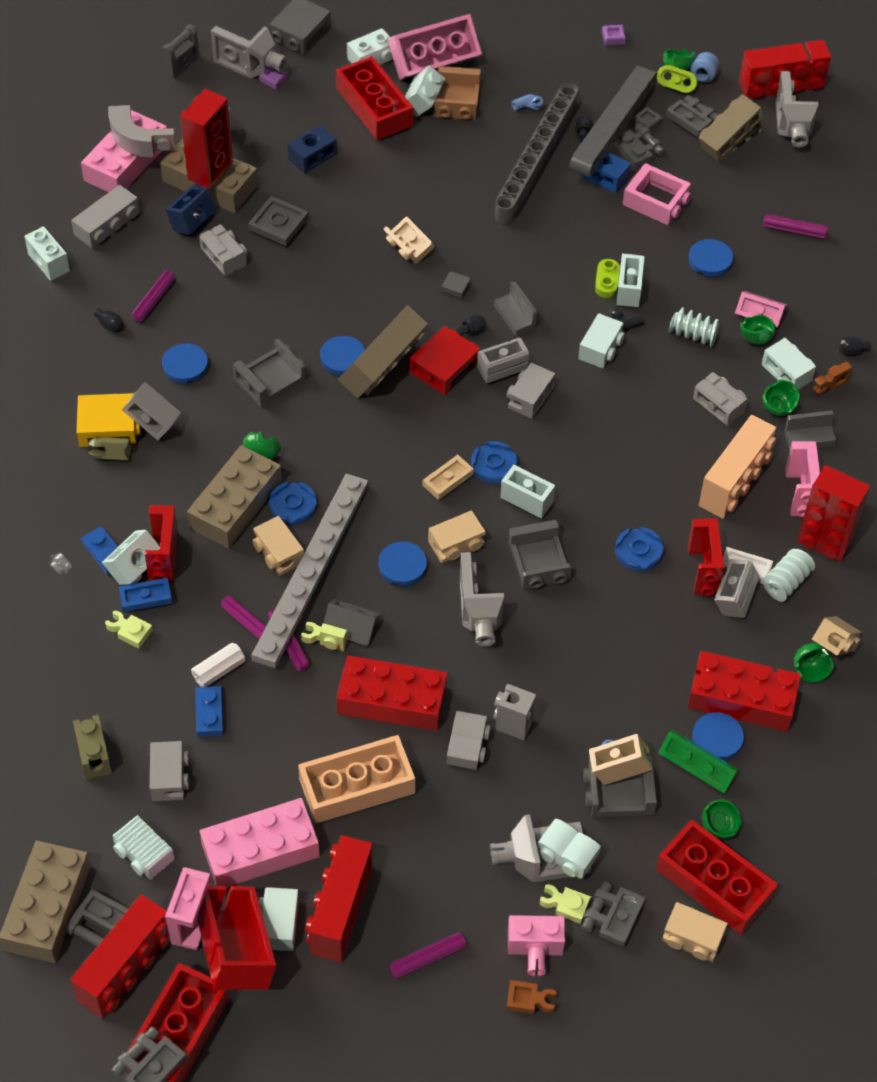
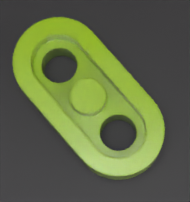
[657,65,698,93]
[595,259,620,298]

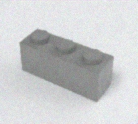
[71,185,140,248]

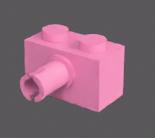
[508,916,565,976]

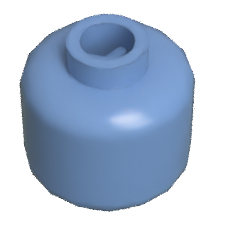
[691,52,720,83]

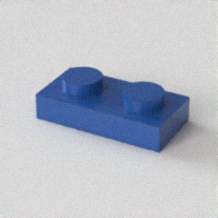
[81,526,118,576]
[119,578,172,612]
[195,686,223,737]

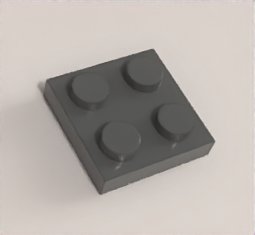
[248,196,309,246]

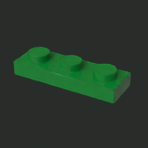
[658,730,739,793]

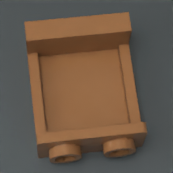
[434,66,480,120]

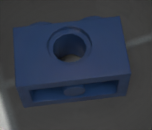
[287,125,337,174]
[165,185,216,234]

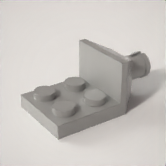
[211,26,288,79]
[775,71,818,147]
[460,552,504,647]
[490,815,591,882]

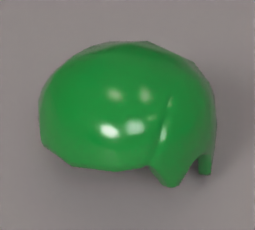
[663,49,696,71]
[740,315,776,345]
[762,379,801,417]
[243,432,281,460]
[793,643,834,683]
[701,799,742,840]

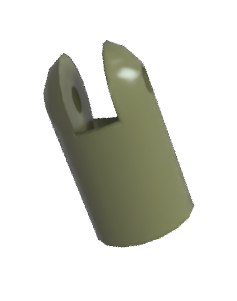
[88,437,131,461]

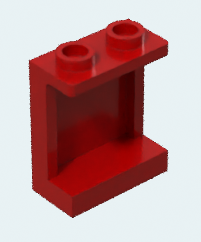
[410,326,480,396]
[145,505,178,582]
[688,518,724,596]

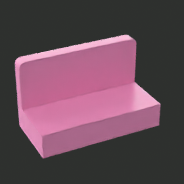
[735,291,787,327]

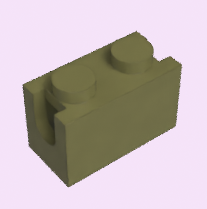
[73,715,112,780]

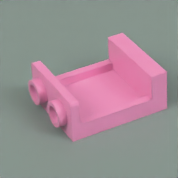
[785,441,820,517]
[165,867,211,950]

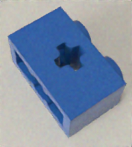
[580,152,631,194]

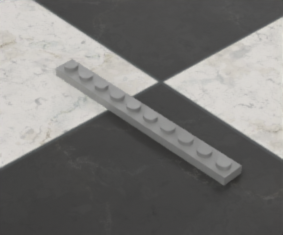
[252,474,368,668]

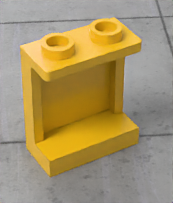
[77,393,141,447]

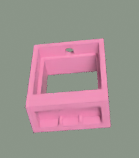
[623,163,691,225]

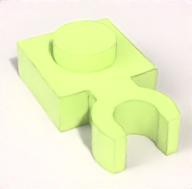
[105,611,153,649]
[540,885,591,924]

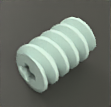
[669,307,719,347]
[763,549,815,602]

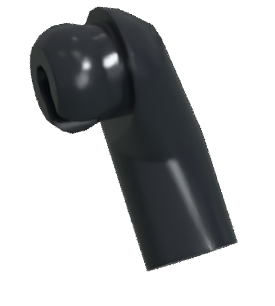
[610,308,644,329]

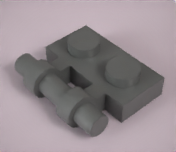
[666,95,718,137]
[613,123,665,169]
[581,882,645,947]
[111,1027,187,1082]

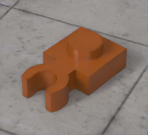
[812,361,852,395]
[506,980,556,1014]

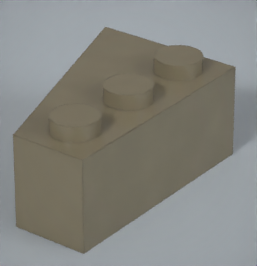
[698,94,764,162]

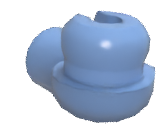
[511,94,544,111]

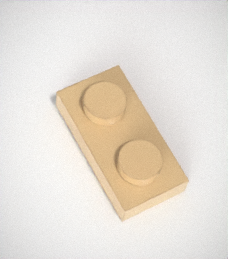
[422,455,474,500]

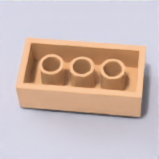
[699,414,777,519]
[298,735,415,824]

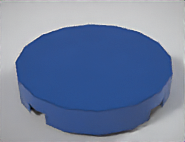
[688,239,733,277]
[320,336,365,376]
[162,343,208,384]
[471,441,518,484]
[269,482,317,525]
[615,527,664,571]
[378,541,427,587]
[692,713,744,761]

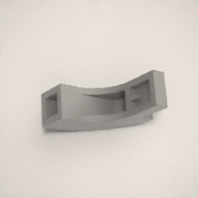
[108,105,175,157]

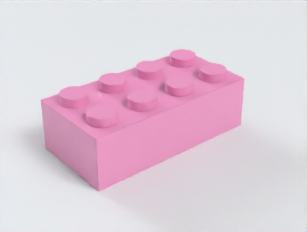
[388,14,482,80]
[81,110,166,192]
[200,798,319,887]

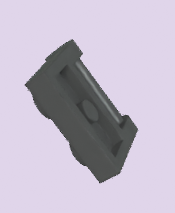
[161,24,199,79]
[65,890,128,947]

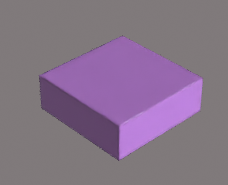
[602,25,626,45]
[259,67,288,89]

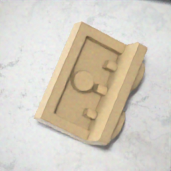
[383,216,435,264]

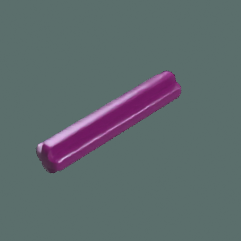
[763,214,828,239]
[132,270,175,322]
[221,595,266,639]
[268,608,309,671]
[389,932,466,978]

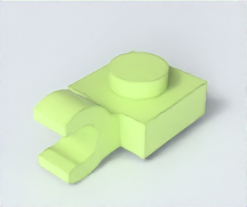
[301,622,347,651]

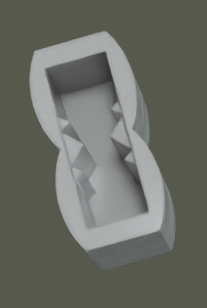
[446,711,491,770]

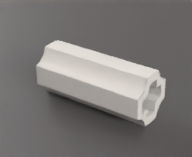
[191,642,245,687]

